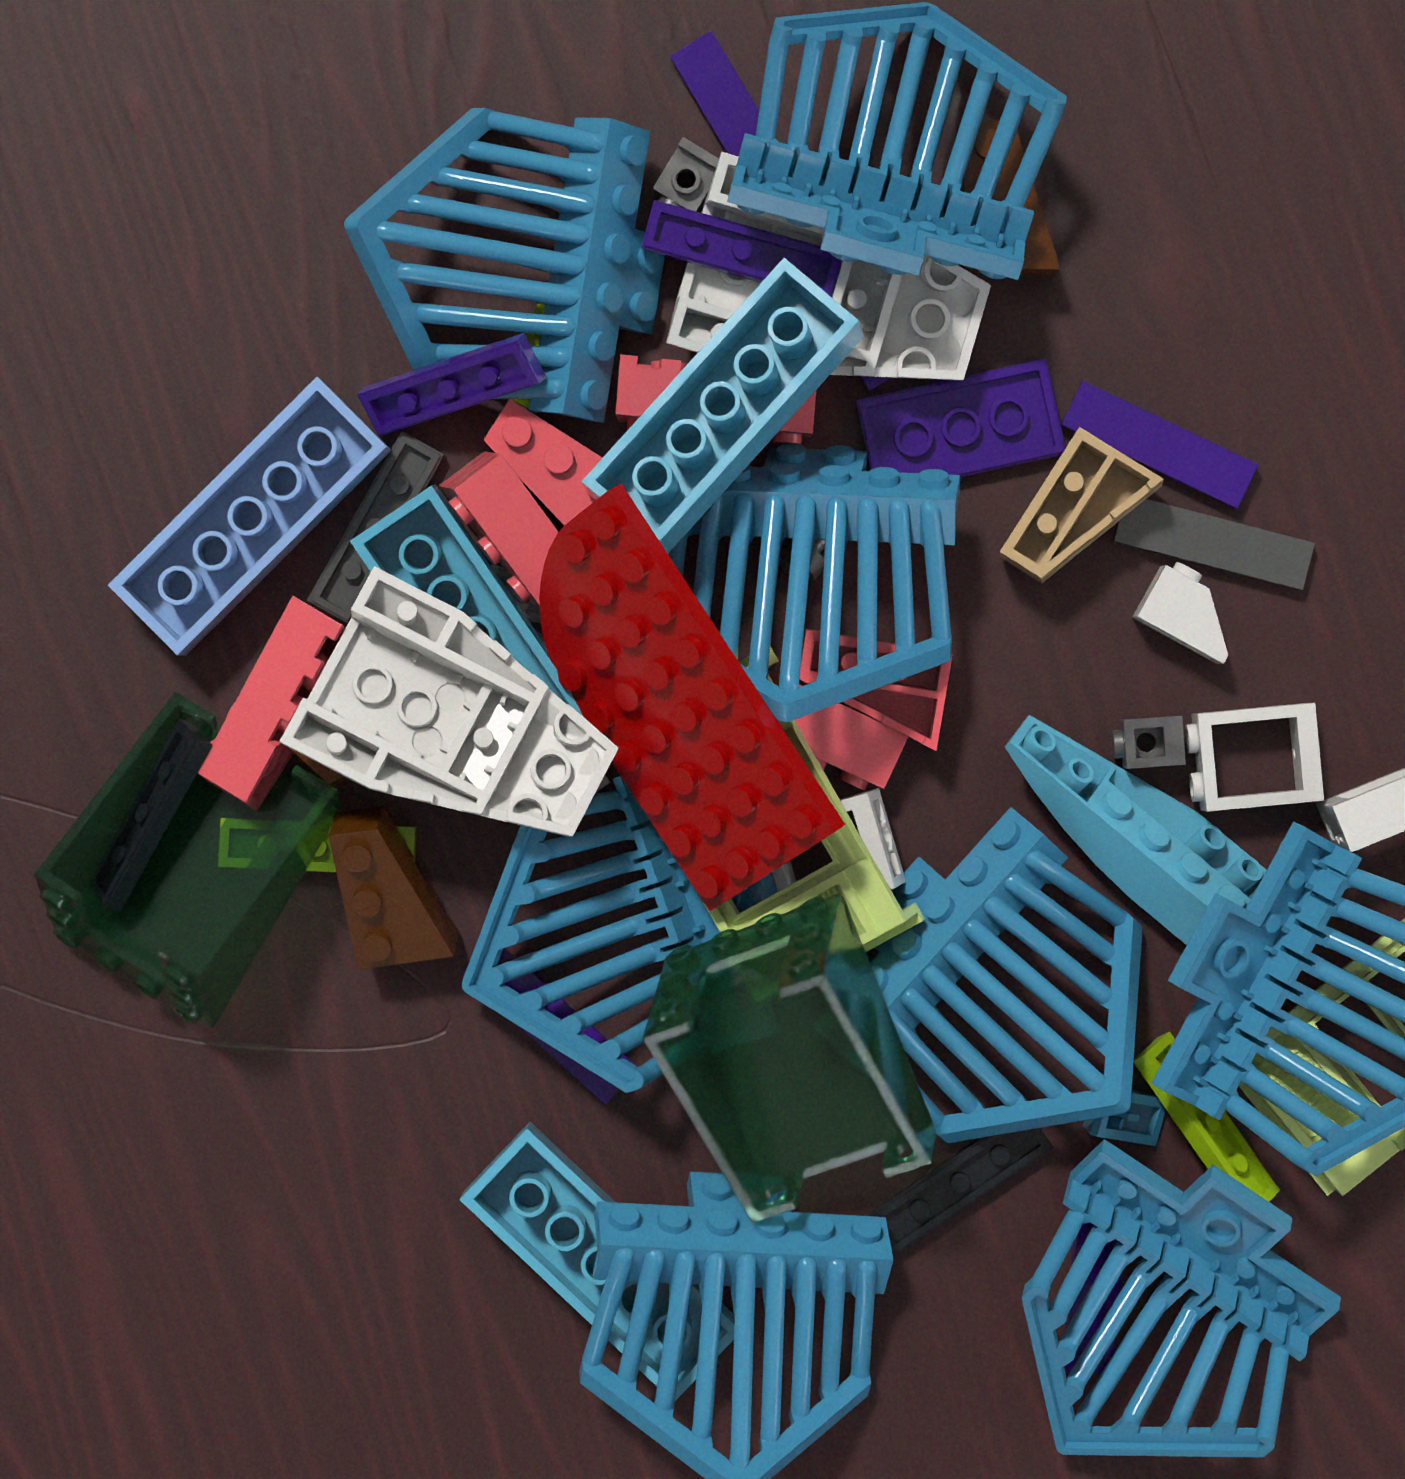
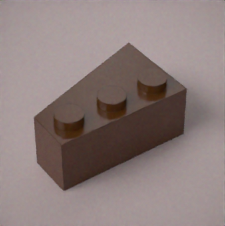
[958,120,1061,277]
[328,806,459,970]

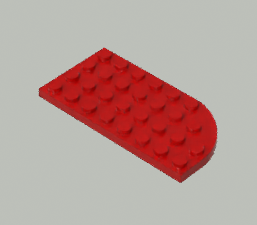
[539,483,846,911]

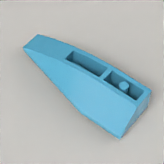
[1005,715,1267,945]

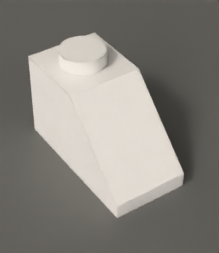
[1132,562,1228,664]

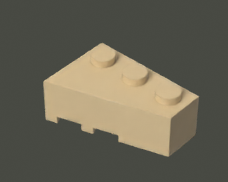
[1000,427,1163,583]

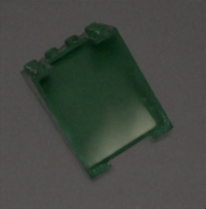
[34,692,341,1028]
[642,893,936,1223]

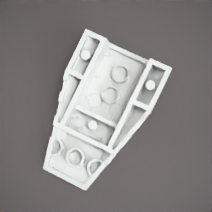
[666,152,991,381]
[279,566,619,837]

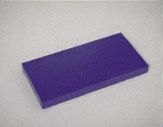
[855,358,1066,478]

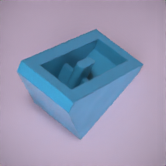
[1082,1089,1166,1146]

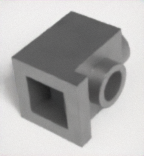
[652,137,719,212]
[1111,716,1186,769]

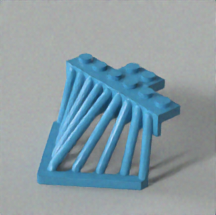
[727,2,1067,280]
[344,108,665,423]
[668,443,960,722]
[462,776,781,1093]
[814,807,1143,1143]
[1152,821,1405,1176]
[1021,1139,1341,1457]
[579,1172,894,1479]

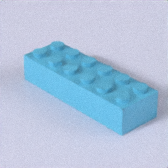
[581,258,864,553]
[350,484,583,716]
[459,1122,735,1401]

